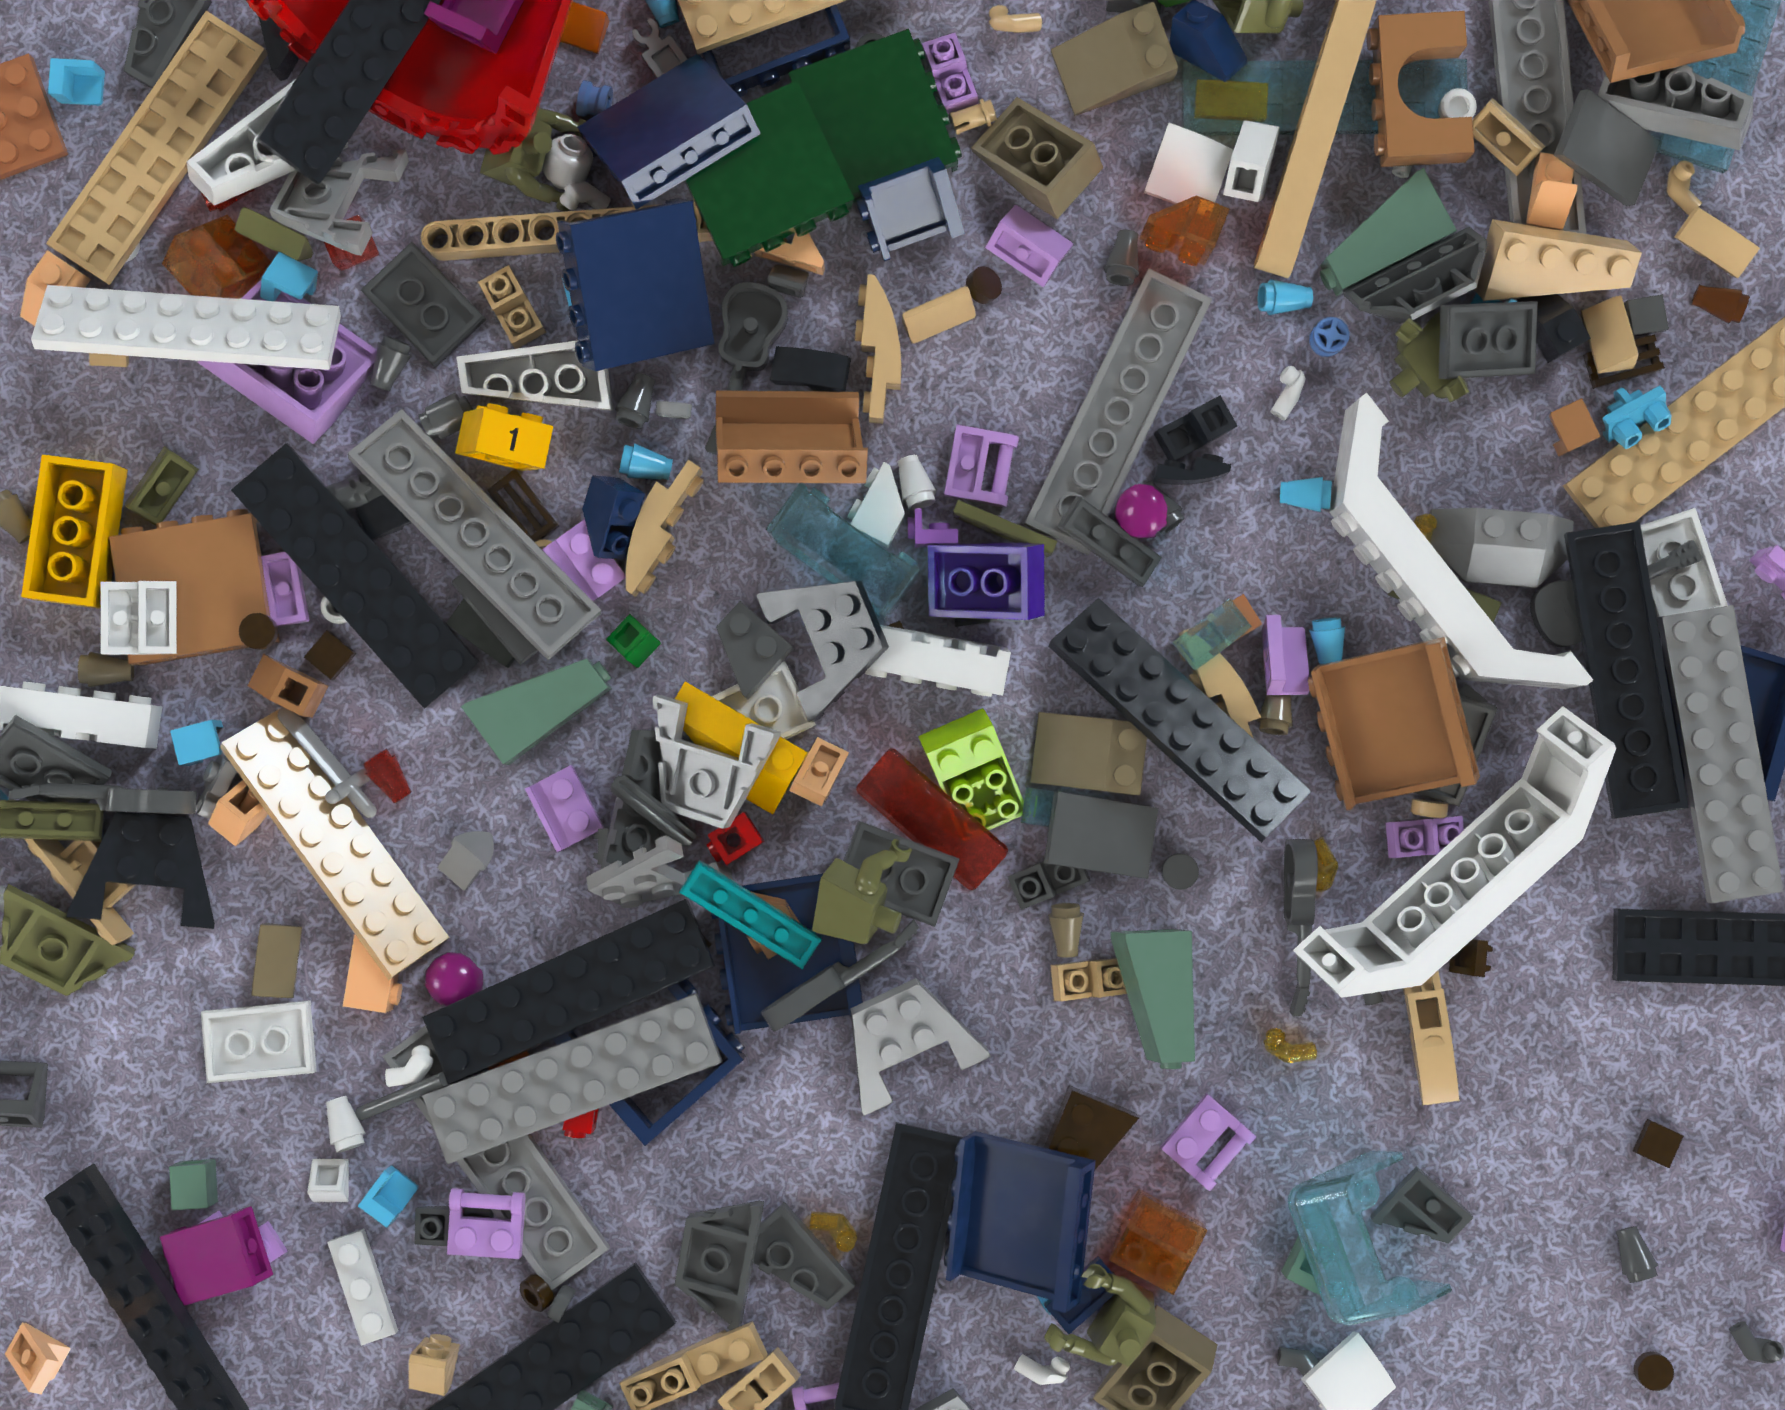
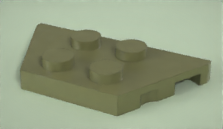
[0,884,135,996]

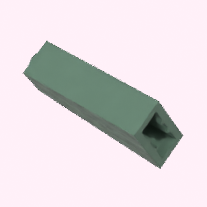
[1320,168,1457,296]
[461,658,612,765]
[1111,929,1195,1069]

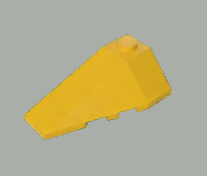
[675,681,809,815]

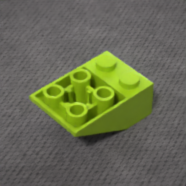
[918,708,1029,841]

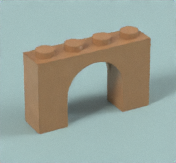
[1367,11,1475,167]

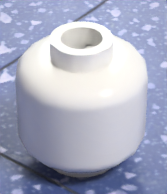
[543,134,593,190]

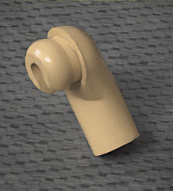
[989,5,1042,33]
[1667,160,1702,216]

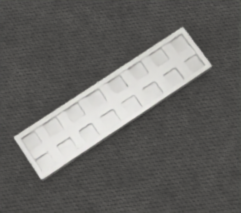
[31,285,341,370]

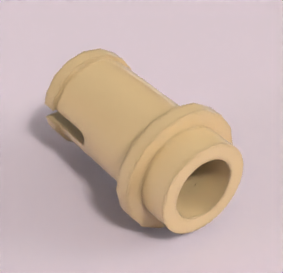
[950,99,997,135]

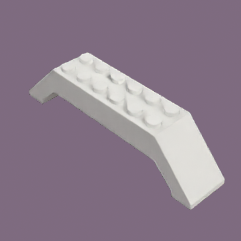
[1329,393,1593,689]
[1293,706,1616,998]

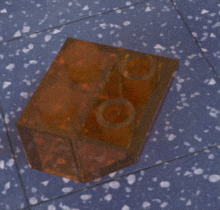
[1139,195,1230,266]
[162,215,271,299]
[1109,1189,1208,1295]

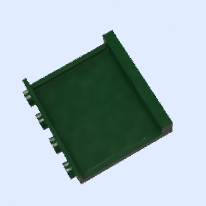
[788,29,962,210]
[684,80,854,267]

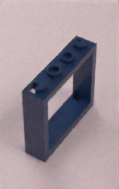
[701,4,850,98]
[553,979,746,1146]

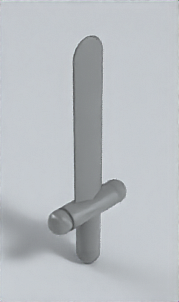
[278,707,377,818]

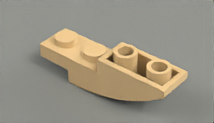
[855,274,901,424]
[626,460,704,597]
[1176,629,1261,739]
[1403,971,1460,1106]
[619,1321,768,1410]

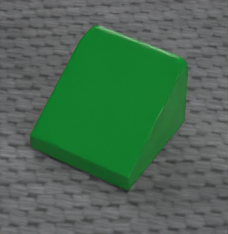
[606,614,661,668]

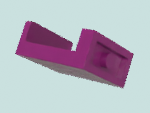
[424,0,524,54]
[160,1206,273,1306]

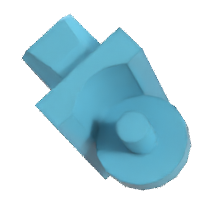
[1603,385,1671,449]

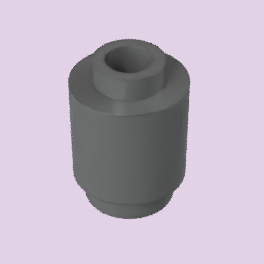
[418,393,473,440]

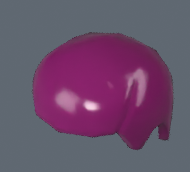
[1115,484,1168,538]
[424,952,483,1006]

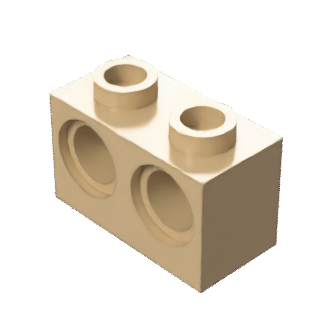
[718,1347,801,1410]

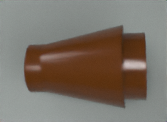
[1691,284,1750,324]

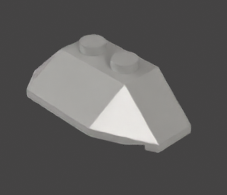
[1429,508,1574,588]

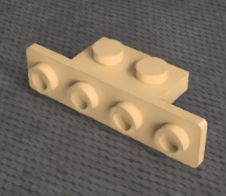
[24,839,135,945]

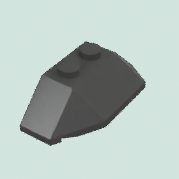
[1343,227,1488,324]

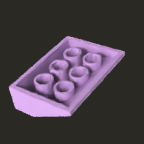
[198,279,376,444]

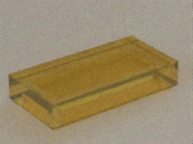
[1194,79,1268,122]

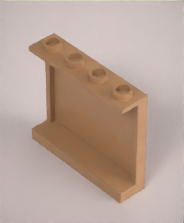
[1567,0,1745,83]
[715,391,868,483]
[109,509,280,666]
[1308,637,1480,810]

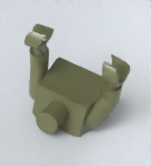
[1213,0,1303,33]
[480,108,586,211]
[1389,311,1469,403]
[812,839,912,944]
[1044,1263,1156,1367]

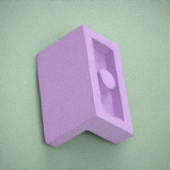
[985,205,1073,287]
[1261,615,1310,695]

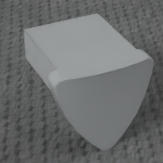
[437,831,494,891]

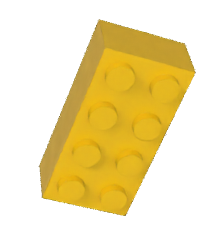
[21,454,128,609]

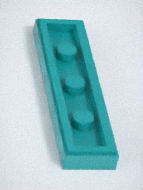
[679,860,822,969]

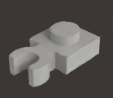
[632,18,687,78]
[196,754,237,819]

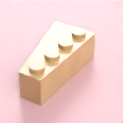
[1474,219,1642,301]

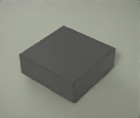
[1624,294,1669,337]

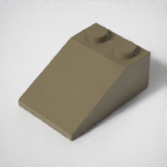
[1051,2,1178,116]
[971,97,1104,219]
[1030,712,1147,796]
[1093,1305,1218,1410]

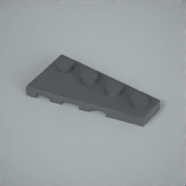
[600,730,668,870]

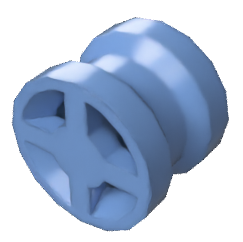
[576,80,613,117]
[1309,317,1350,357]

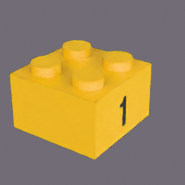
[455,403,553,471]

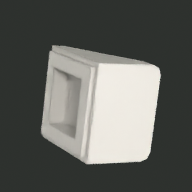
[307,1159,349,1202]

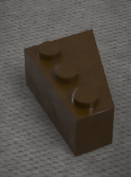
[1043,1085,1139,1170]

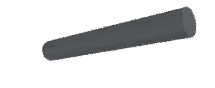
[356,1072,448,1121]

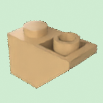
[409,1334,460,1396]

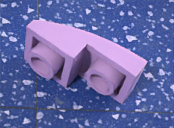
[922,33,979,114]
[1385,816,1464,858]

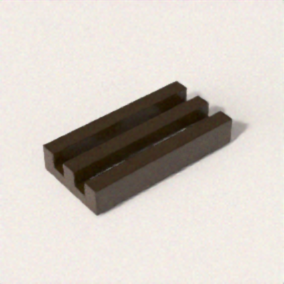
[1583,334,1665,389]
[487,469,559,542]

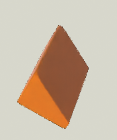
[560,2,610,54]

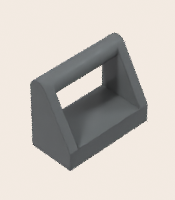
[0,1060,48,1128]

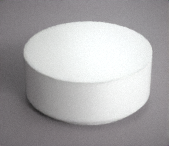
[1438,88,1477,118]

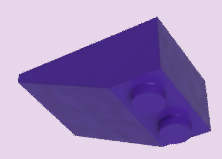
[928,543,1045,620]

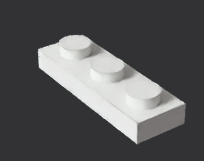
[327,1229,398,1346]

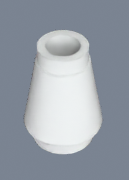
[897,455,936,511]
[326,1096,366,1153]

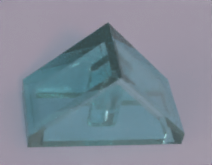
[1172,598,1252,671]

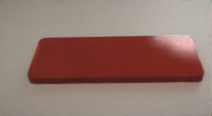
[856,748,1008,890]

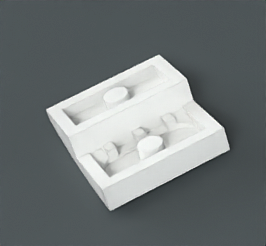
[1144,123,1234,218]
[101,581,177,655]
[1301,1331,1396,1410]

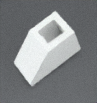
[1223,120,1280,202]
[847,462,905,548]

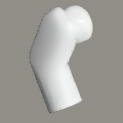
[1014,1354,1070,1385]

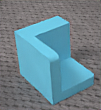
[48,58,105,106]
[260,252,318,301]
[170,720,223,766]
[358,1165,419,1228]

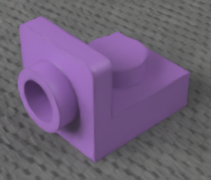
[907,508,958,548]

